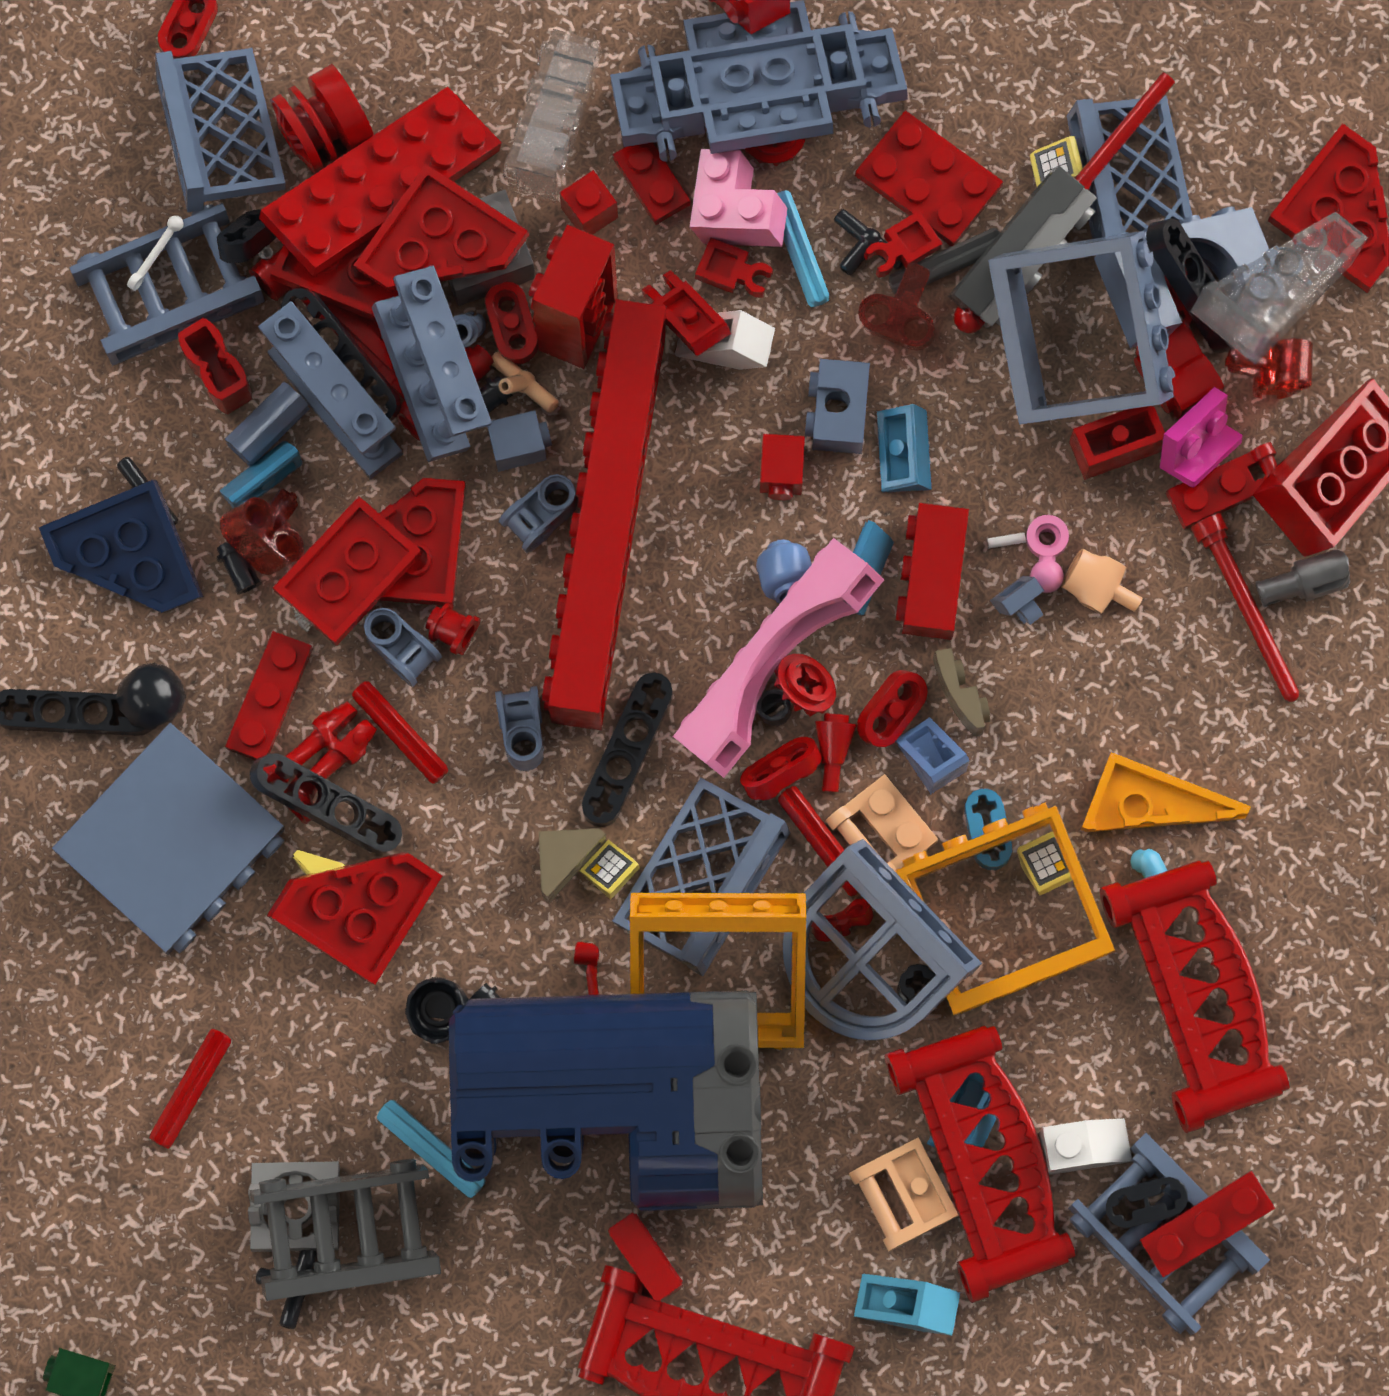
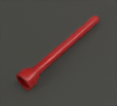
[1191,513,1299,702]

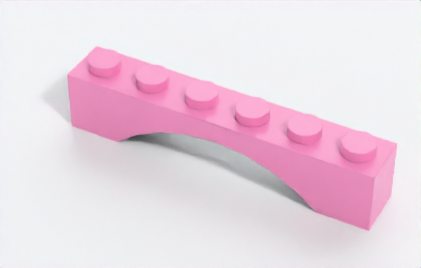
[672,538,884,778]

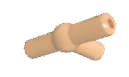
[492,351,559,413]

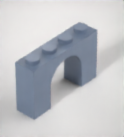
[1094,206,1288,348]

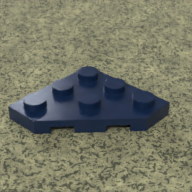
[38,480,204,613]

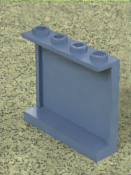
[52,723,285,955]

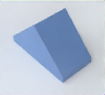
[895,717,970,794]

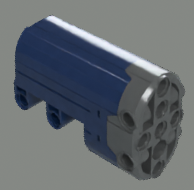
[449,990,763,1211]

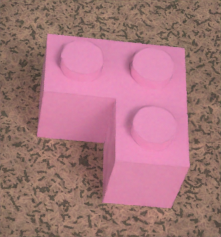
[690,149,788,247]

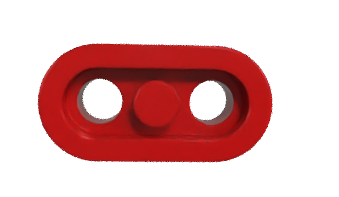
[158,0,218,59]
[485,281,538,364]
[857,670,928,747]
[740,737,822,800]

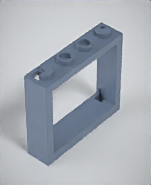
[988,231,1176,425]

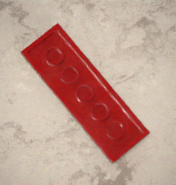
[259,86,502,277]

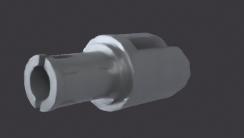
[1256,550,1350,608]

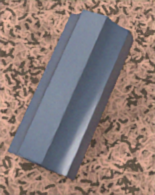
[225,382,310,467]

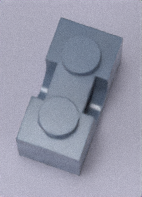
[805,359,870,454]

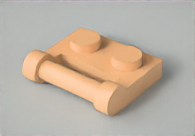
[825,774,938,872]
[849,1137,958,1252]

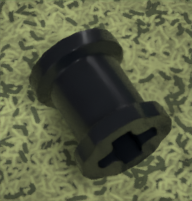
[897,964,936,1004]

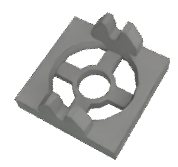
[248,1161,340,1252]

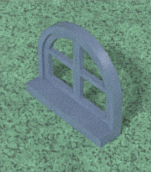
[783,839,982,1040]

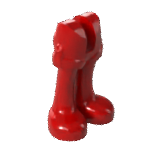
[263,701,377,824]

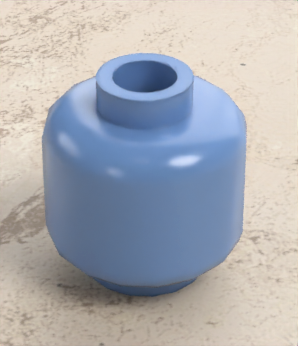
[756,539,812,604]

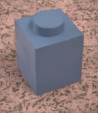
[487,410,552,472]

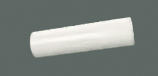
[987,532,1026,549]

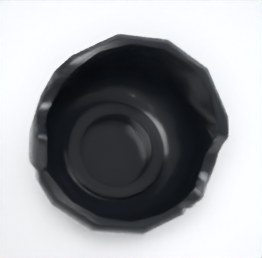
[116,662,186,730]
[405,977,469,1044]

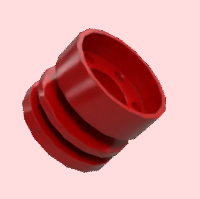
[270,64,374,174]

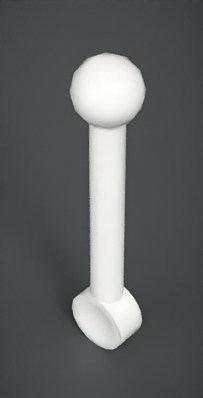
[127,216,183,291]

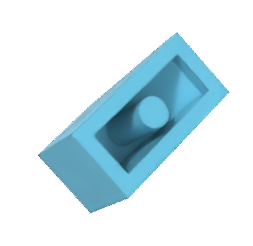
[854,1274,961,1336]

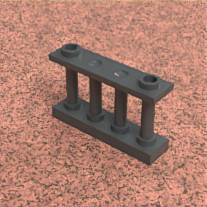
[249,1159,441,1301]

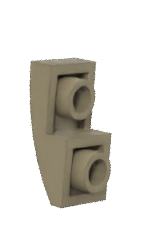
[933,648,990,736]

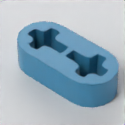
[964,789,1012,870]

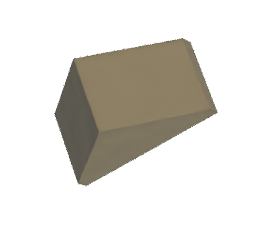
[538,828,606,903]

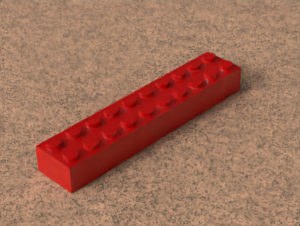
[542,299,667,731]

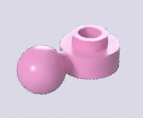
[1026,515,1069,593]

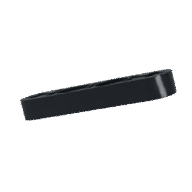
[1146,218,1244,354]
[281,288,401,421]
[582,672,673,827]
[0,689,152,736]
[250,753,402,854]

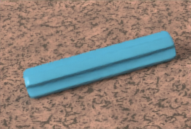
[777,190,829,307]
[377,1100,486,1198]

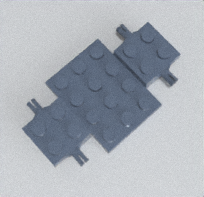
[610,0,908,161]

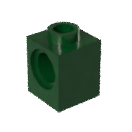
[43,1348,116,1396]

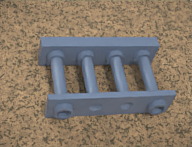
[69,203,265,366]
[371,265,492,462]
[258,301,403,479]
[1068,1133,1270,1335]

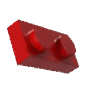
[612,142,690,225]

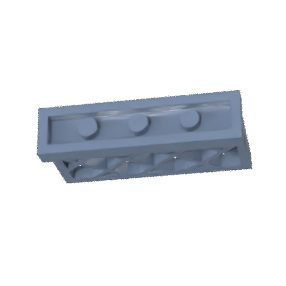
[155,48,286,212]
[1066,96,1193,239]
[612,777,791,976]

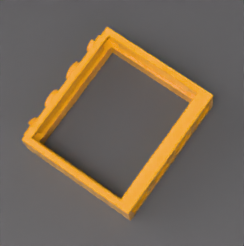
[896,802,1116,1016]
[630,893,806,1050]

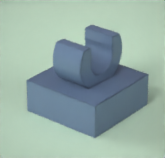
[990,576,1044,625]

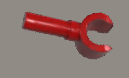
[574,942,599,995]

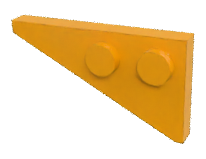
[1081,752,1251,832]

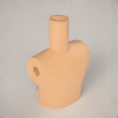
[1061,549,1142,614]

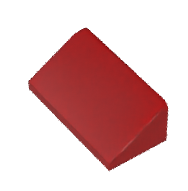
[608,1212,683,1301]

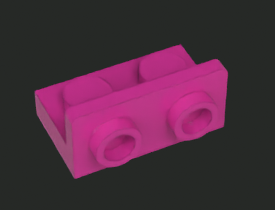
[1160,387,1242,487]

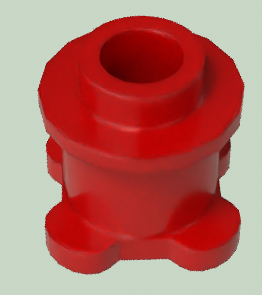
[425,603,481,655]

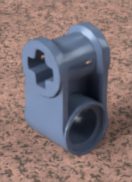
[499,474,578,553]
[364,608,442,687]
[495,686,544,771]

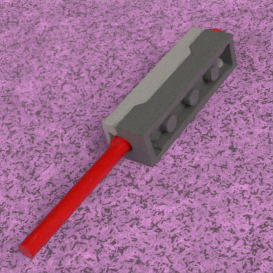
[948,72,1175,334]

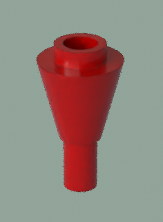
[815,713,857,792]

